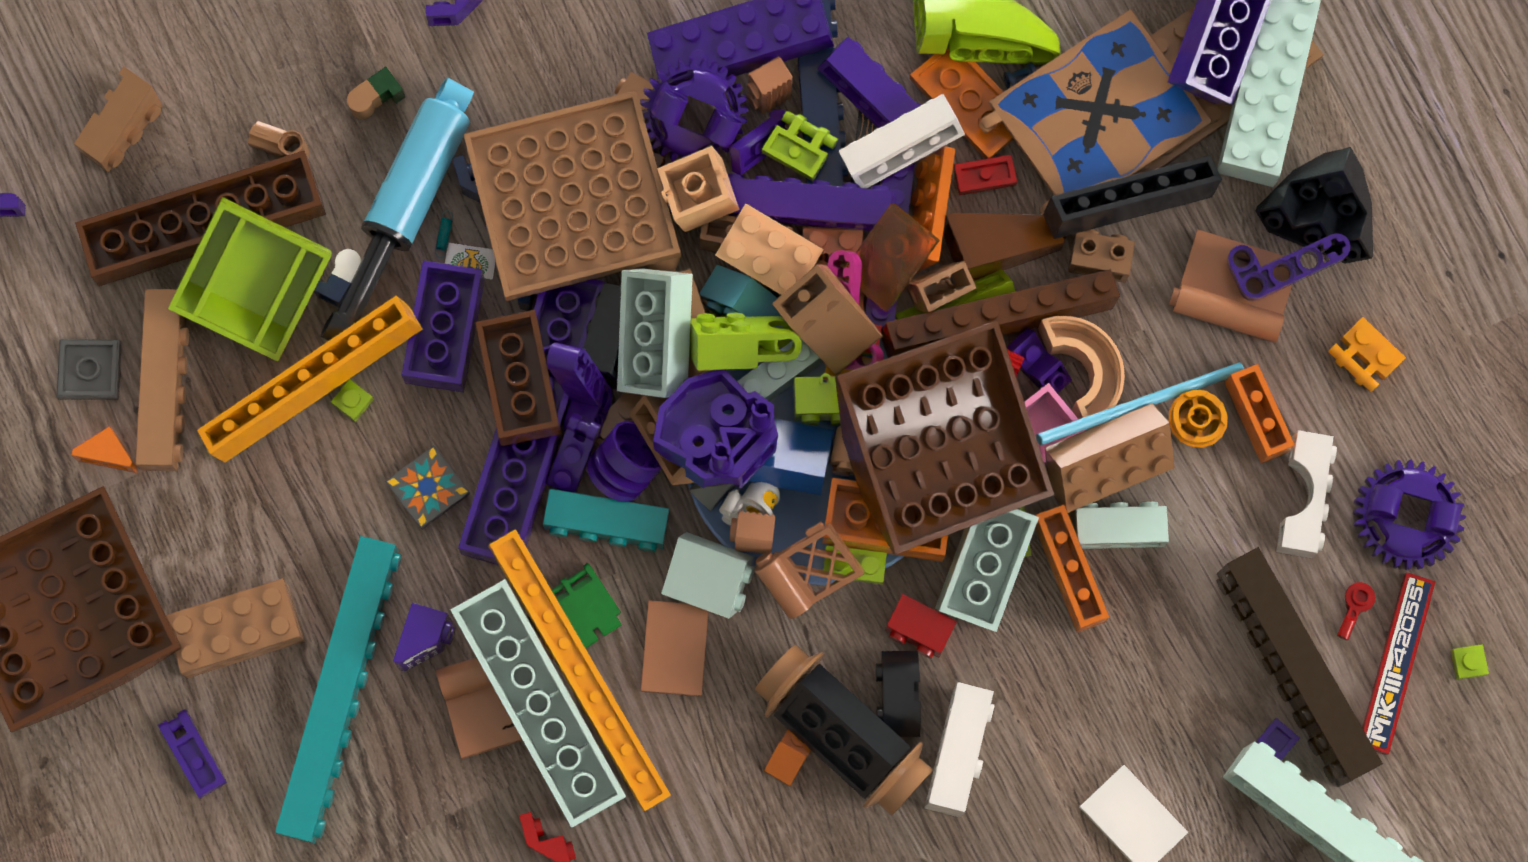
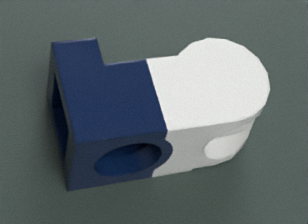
[314,249,361,308]

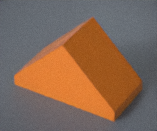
[71,426,138,473]

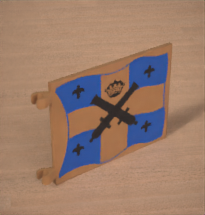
[979,9,1212,215]

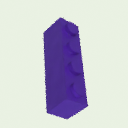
[817,37,921,128]

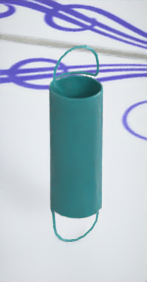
[435,210,453,258]

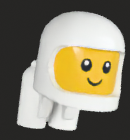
[719,482,780,525]

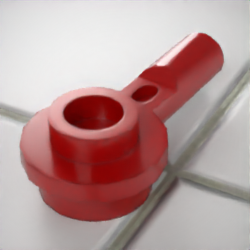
[1337,582,1376,641]

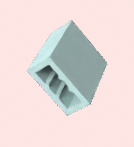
[661,532,755,619]

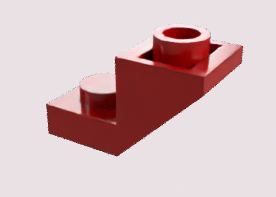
[519,812,576,862]

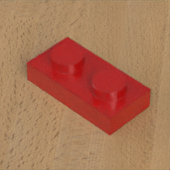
[953,154,1017,195]

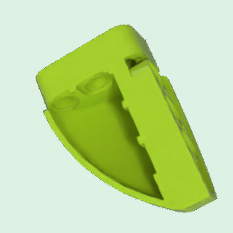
[913,0,1061,65]

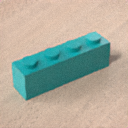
[543,489,670,552]

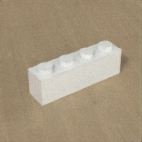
[839,94,965,188]

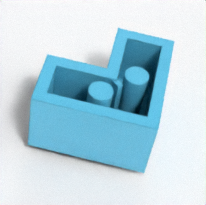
[699,265,782,317]

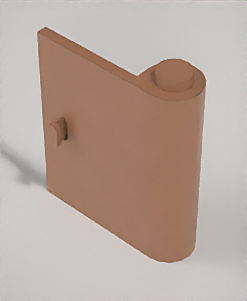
[1169,229,1292,343]
[436,638,554,759]

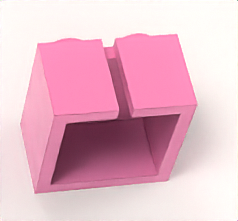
[1024,383,1087,466]

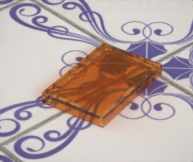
[844,203,940,311]

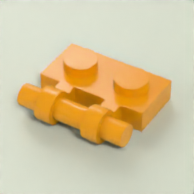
[1328,317,1406,392]

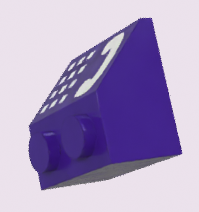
[393,603,456,671]

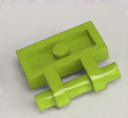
[762,110,838,181]

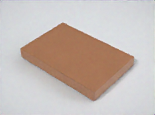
[641,600,709,697]

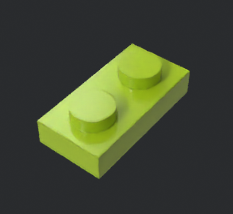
[823,545,887,585]

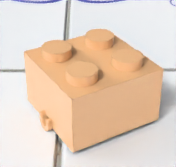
[657,146,739,232]

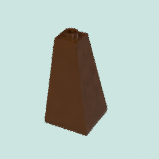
[943,213,1067,281]

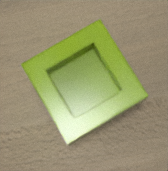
[331,379,374,422]
[1450,644,1489,680]

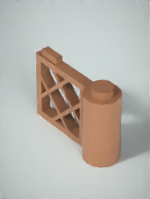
[754,522,864,619]

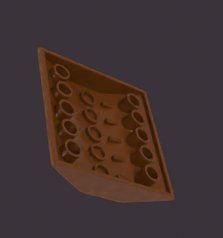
[835,320,1054,554]
[0,486,181,733]

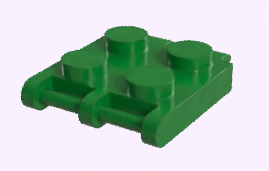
[552,563,622,649]

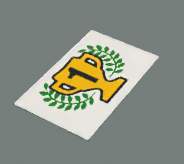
[445,243,496,280]

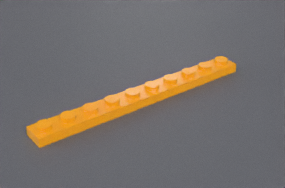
[488,529,671,811]

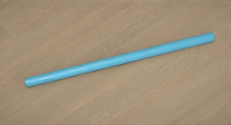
[1036,362,1244,446]

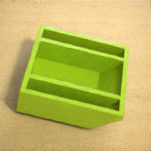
[168,197,332,362]

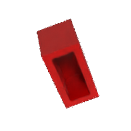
[885,594,957,659]

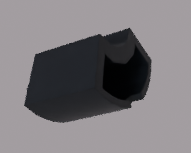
[875,651,921,737]

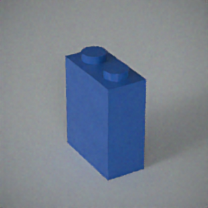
[749,418,834,496]

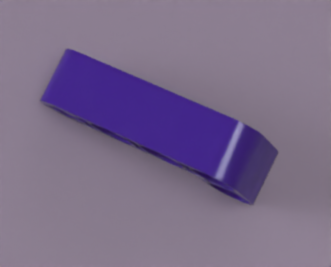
[1227,233,1351,301]
[547,343,613,438]

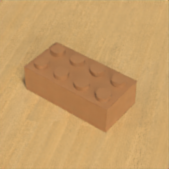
[1045,403,1175,513]
[166,578,305,678]

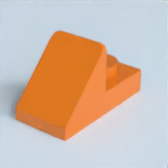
[764,729,811,786]

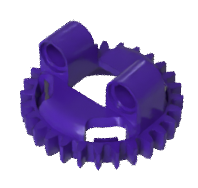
[640,57,748,161]
[1352,460,1466,570]

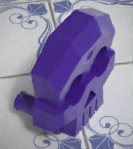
[653,370,778,489]

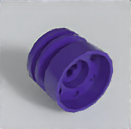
[587,421,662,502]

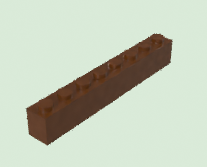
[881,269,1120,358]

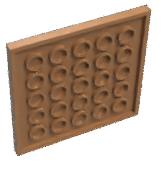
[463,91,681,301]

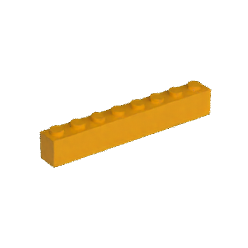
[197,295,423,463]

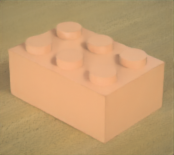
[715,204,824,295]

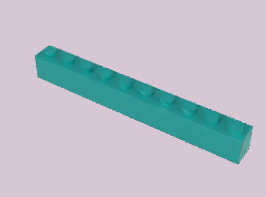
[275,536,402,844]

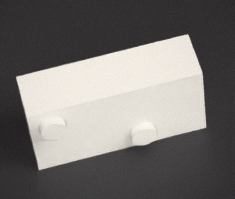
[925,682,994,817]

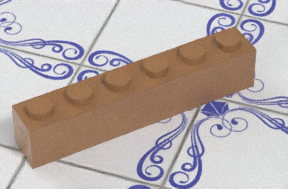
[135,289,189,471]

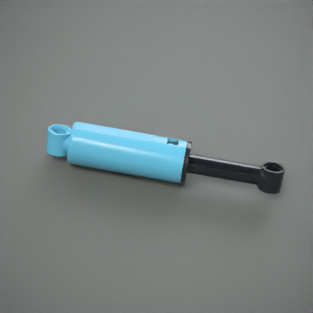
[320,77,474,341]

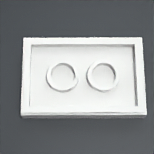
[1079,765,1189,862]

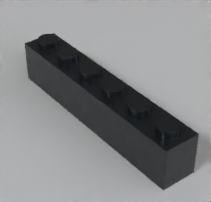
[1043,155,1222,239]

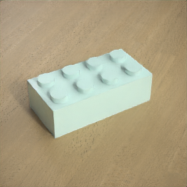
[617,269,693,398]
[935,509,1039,632]

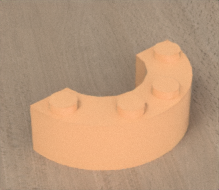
[1038,316,1125,430]

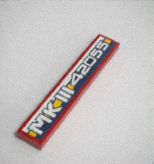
[1362,572,1436,755]

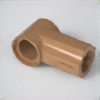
[248,121,310,157]

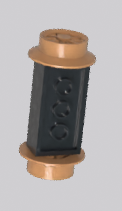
[754,644,933,816]

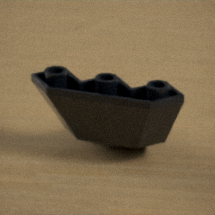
[1255,147,1373,264]

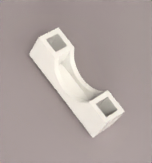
[1276,430,1337,558]

